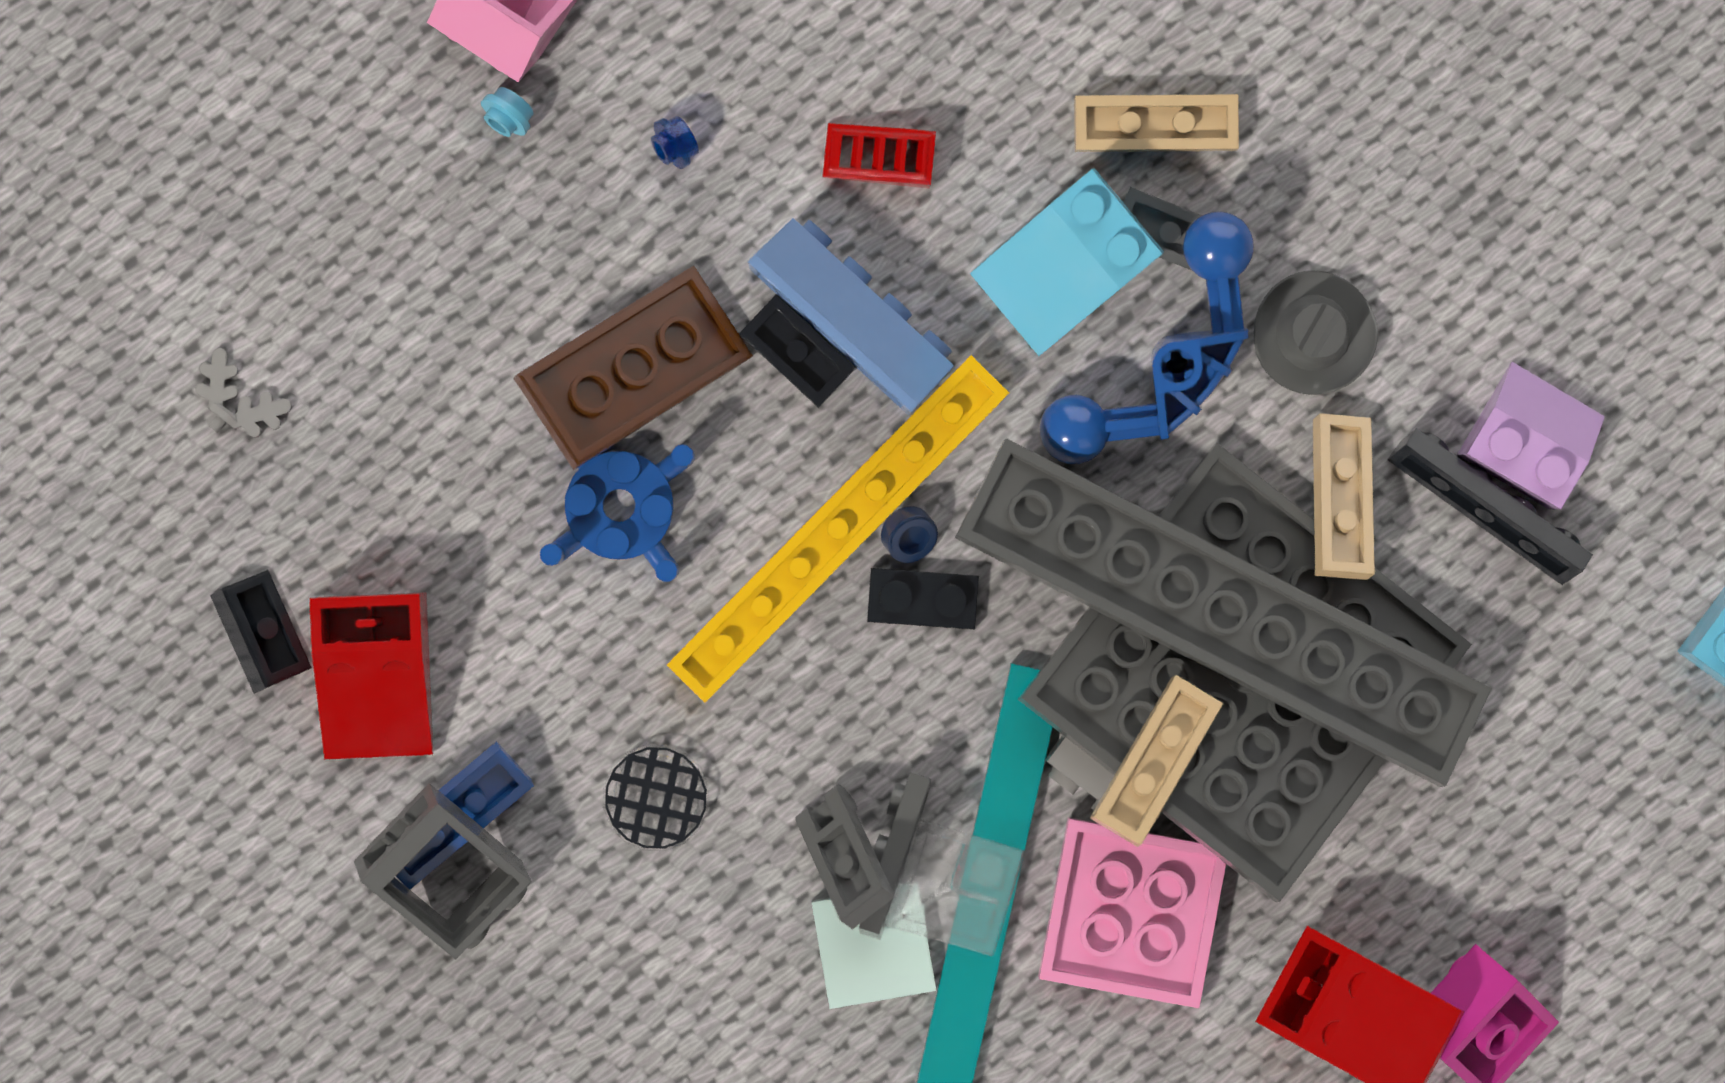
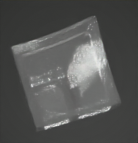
[884,819,1025,956]

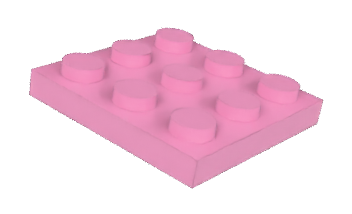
[1038,817,1226,1008]

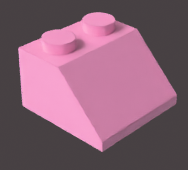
[427,0,577,82]

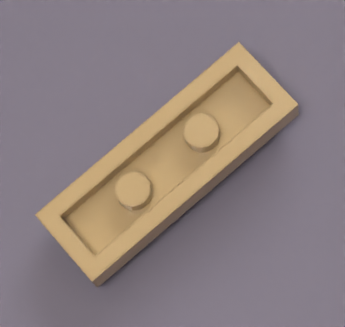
[1074,94,1239,152]
[1313,413,1375,580]
[1090,675,1223,847]

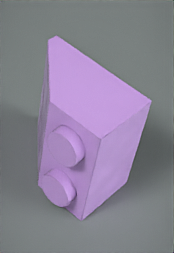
[1457,362,1605,510]

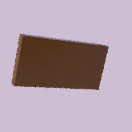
[513,266,753,470]

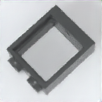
[354,783,531,960]

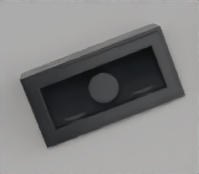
[210,570,312,694]

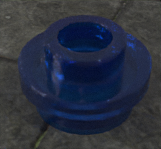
[651,116,699,169]

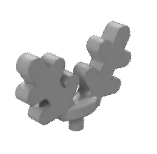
[195,348,292,438]

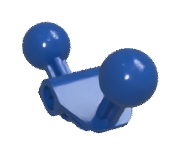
[1039,212,1254,464]

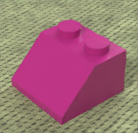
[1431,944,1559,1083]

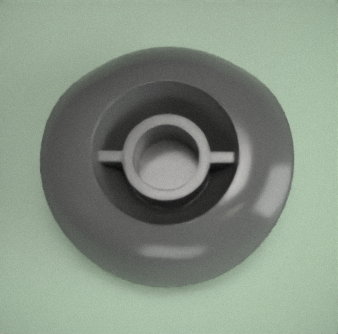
[1254,271,1378,395]

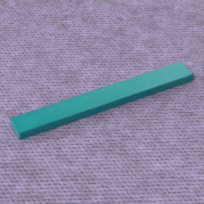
[916,663,1052,1083]

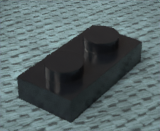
[739,294,855,408]
[867,568,979,630]

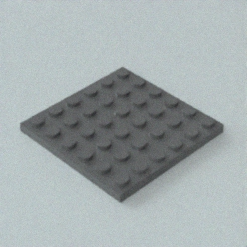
[1018,443,1472,902]

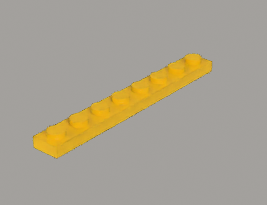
[667,355,1009,703]

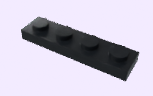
[1388,428,1593,585]

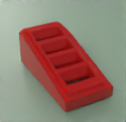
[822,123,936,188]

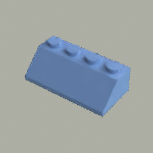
[748,218,954,415]

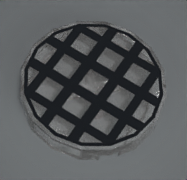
[602,744,710,851]

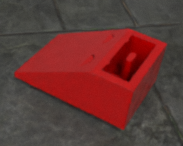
[309,592,434,760]
[1255,926,1464,1083]

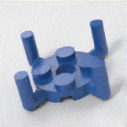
[540,445,695,582]

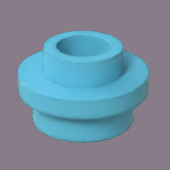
[481,87,534,137]

